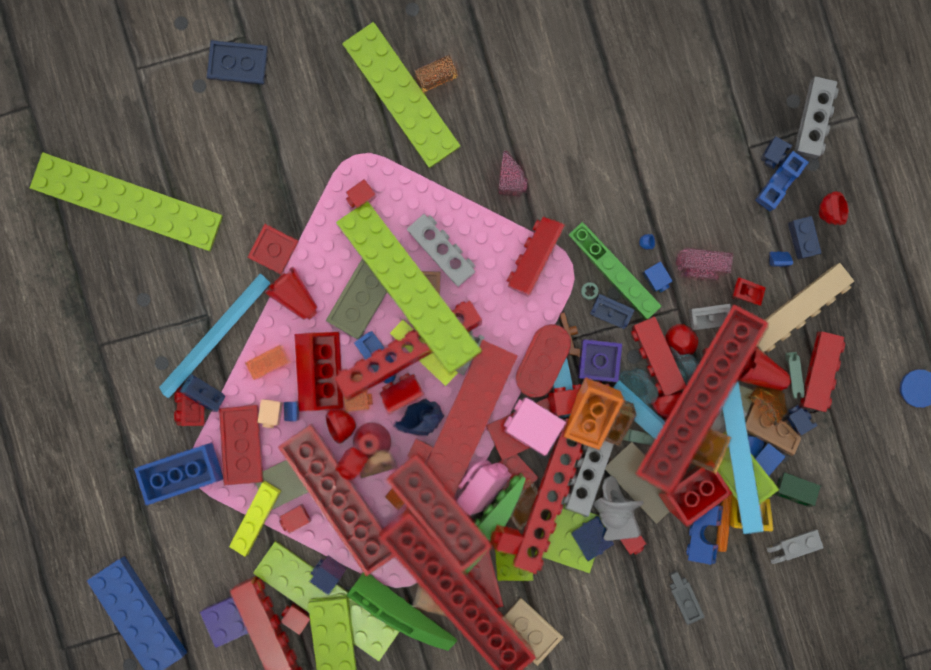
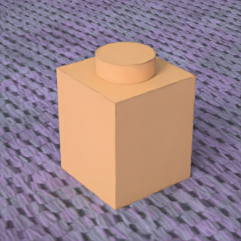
[258,399,283,428]

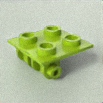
[495,547,533,581]

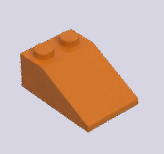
[564,378,624,450]

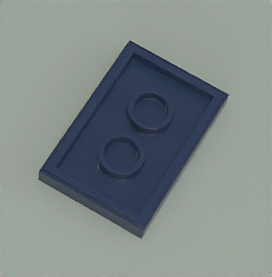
[207,40,268,85]

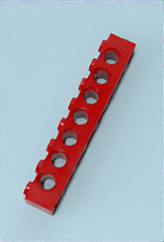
[335,301,482,402]
[512,418,583,574]

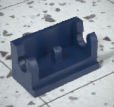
[590,294,635,330]
[180,374,225,412]

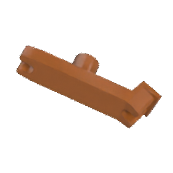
[560,312,581,357]

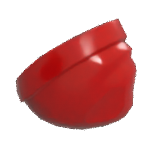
[819,191,849,225]
[665,324,698,358]
[651,392,682,418]
[326,409,356,444]

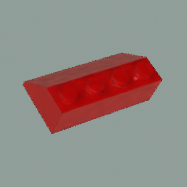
[506,217,565,297]
[295,332,344,411]

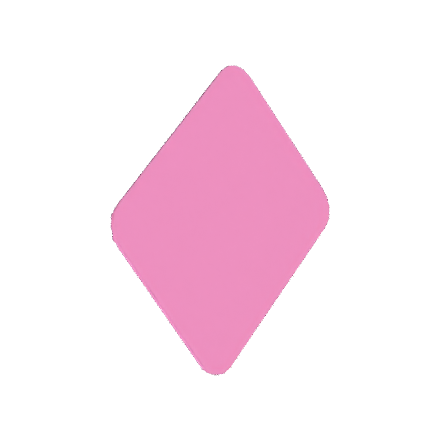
[193,153,575,588]

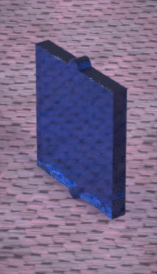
[571,516,614,561]

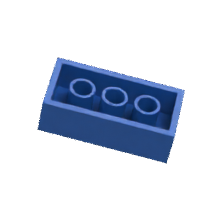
[134,443,223,505]

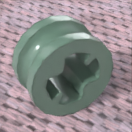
[581,282,599,300]

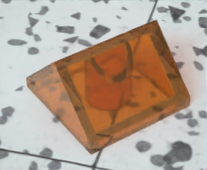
[691,429,731,473]

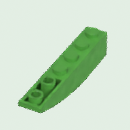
[568,222,662,320]
[464,473,526,574]
[346,572,457,651]

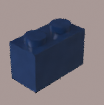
[788,216,821,260]
[309,555,347,595]

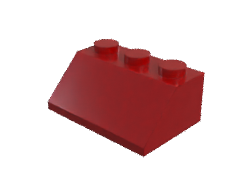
[658,461,733,527]

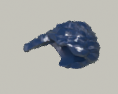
[393,399,444,436]

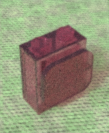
[676,248,733,281]

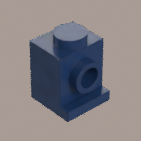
[761,136,792,169]
[785,404,818,436]

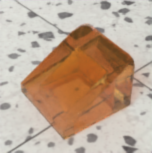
[385,488,405,510]

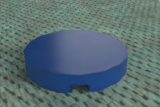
[900,370,931,408]

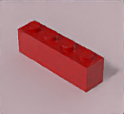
[631,317,686,397]
[799,331,845,412]

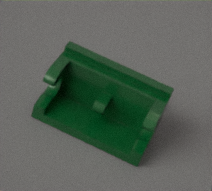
[773,472,821,507]

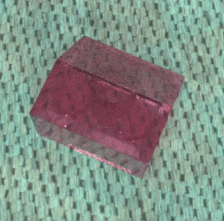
[498,151,528,197]

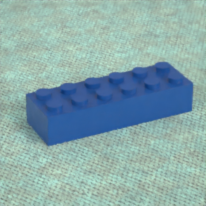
[87,556,187,670]

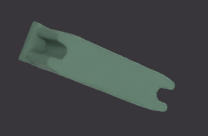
[785,352,804,399]
[621,428,655,446]

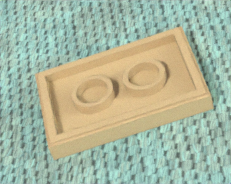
[504,597,563,666]

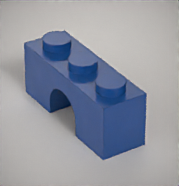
[755,151,809,211]
[687,505,723,565]

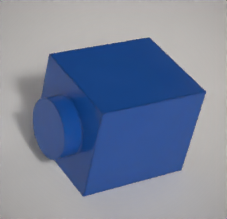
[642,261,672,293]

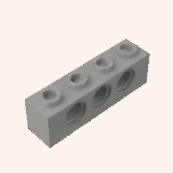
[794,76,839,159]
[407,214,476,288]
[563,440,614,517]

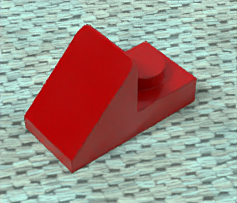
[732,277,766,306]

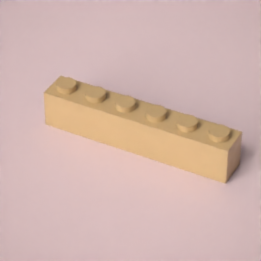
[758,263,854,353]

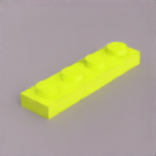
[390,320,458,386]
[229,481,281,557]

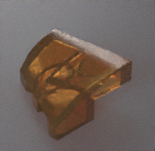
[510,478,547,531]

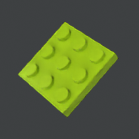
[535,504,605,573]

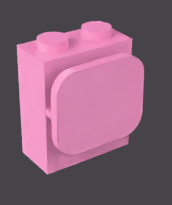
[503,398,566,456]
[457,460,512,515]

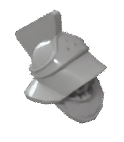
[593,476,643,541]

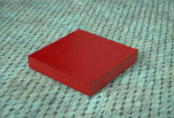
[247,224,299,275]

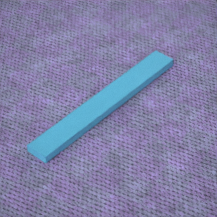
[159,273,270,398]
[723,382,764,534]

